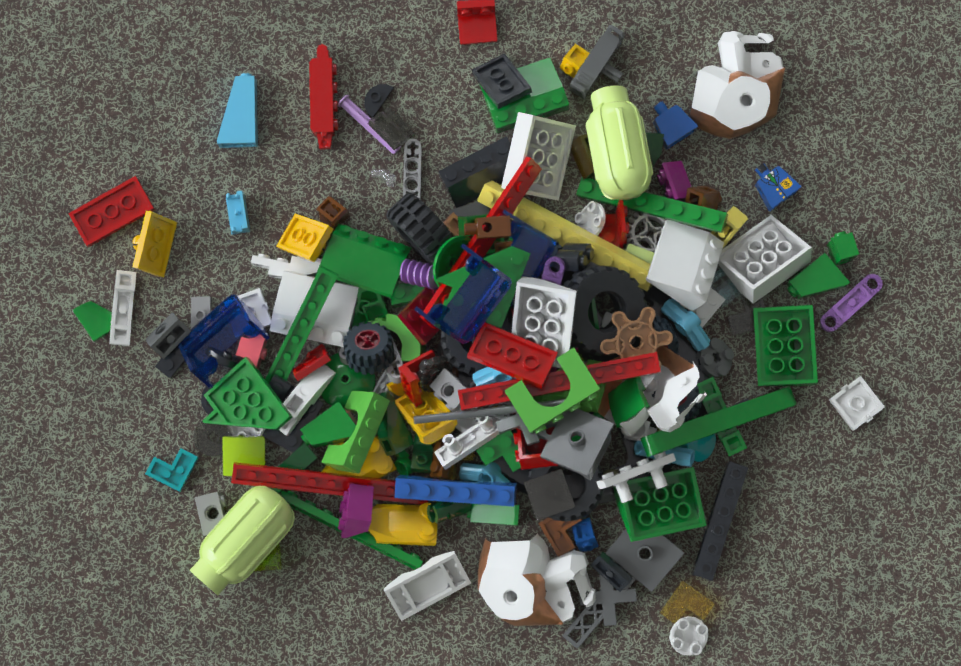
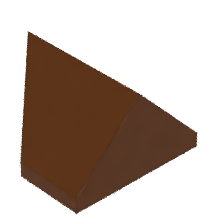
[316,196,350,236]

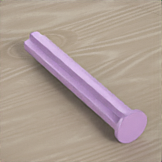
[338,95,400,154]

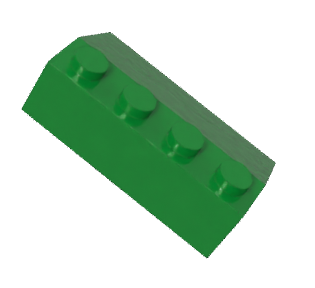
[479,58,569,134]
[317,224,411,298]
[753,305,818,386]
[613,467,707,542]

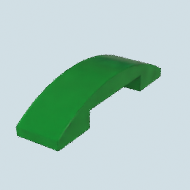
[697,377,747,456]

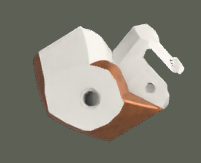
[689,31,785,139]
[598,345,707,435]
[478,533,596,626]

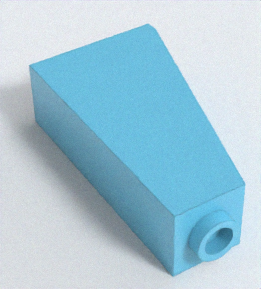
[217,73,258,148]

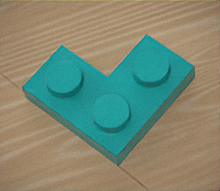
[145,448,199,492]

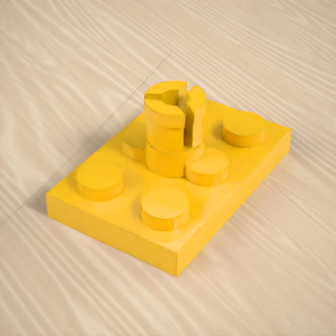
[133,211,177,277]
[276,213,333,262]

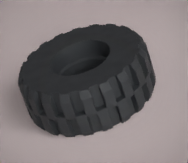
[563,266,647,356]

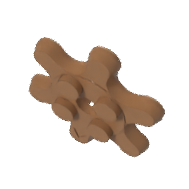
[600,307,673,369]

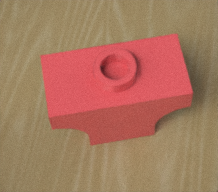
[236,332,269,370]

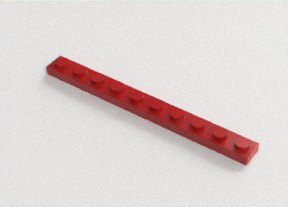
[420,156,542,329]
[458,352,661,411]
[231,462,429,505]

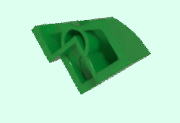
[353,288,388,326]
[72,301,112,342]

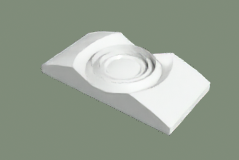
[384,551,471,621]

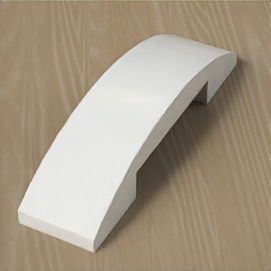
[109,270,136,346]

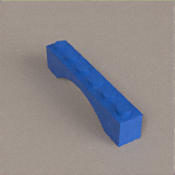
[395,475,517,507]

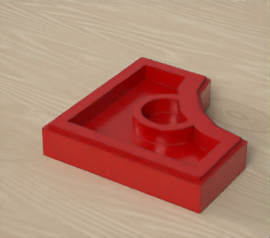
[292,344,331,381]

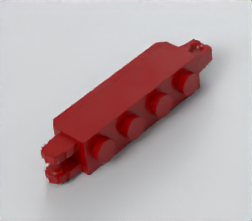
[309,44,338,150]

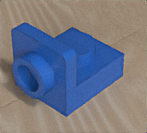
[572,518,598,552]

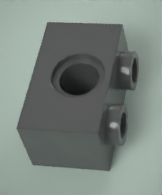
[145,312,191,359]

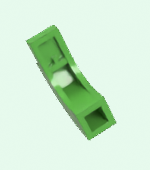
[368,314,427,363]

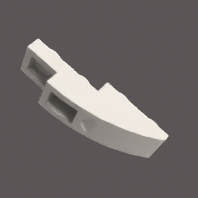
[251,254,322,279]
[279,364,336,436]

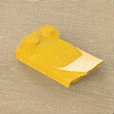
[395,384,458,444]
[322,435,397,479]
[368,503,437,546]

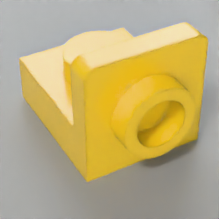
[559,44,590,78]

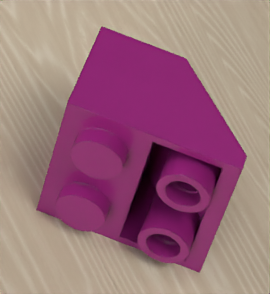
[657,161,691,202]
[338,484,374,538]

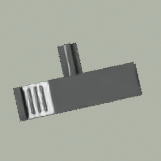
[569,25,625,100]

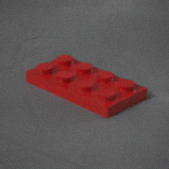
[68,176,155,247]
[467,322,558,389]

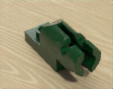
[410,432,434,474]
[427,481,472,523]

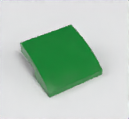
[608,377,650,428]

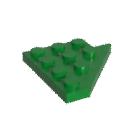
[437,246,531,328]
[202,357,293,430]

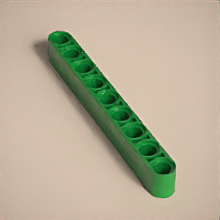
[640,386,797,457]

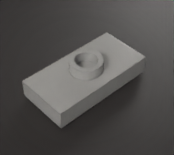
[191,296,211,336]

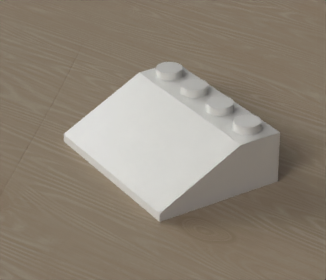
[501,112,576,201]
[718,215,812,304]
[646,219,724,311]
[270,271,359,347]
[512,276,577,368]

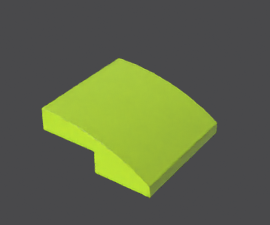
[223,435,265,476]

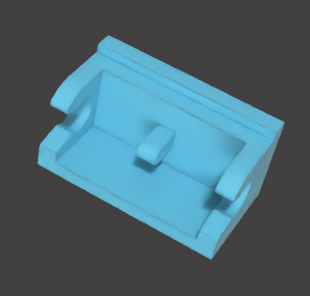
[226,191,250,235]

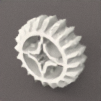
[626,212,672,253]

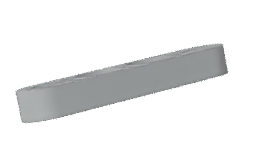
[403,139,422,200]

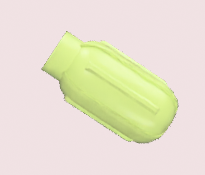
[586,86,653,200]
[190,486,295,595]

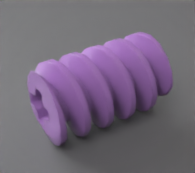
[400,259,439,290]

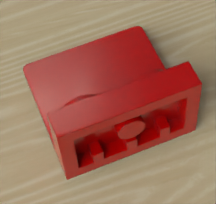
[457,0,497,45]
[598,200,629,249]
[398,350,439,407]

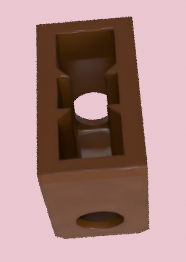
[685,186,722,228]
[464,216,511,239]

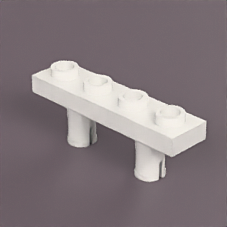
[434,416,499,470]
[597,452,676,503]

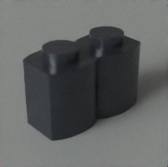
[555,242,594,272]

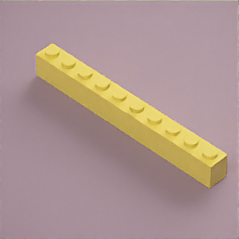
[477,181,653,291]

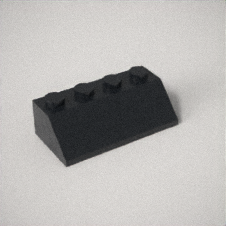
[438,136,511,208]

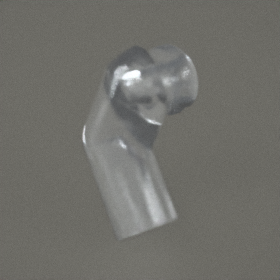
[371,169,397,187]

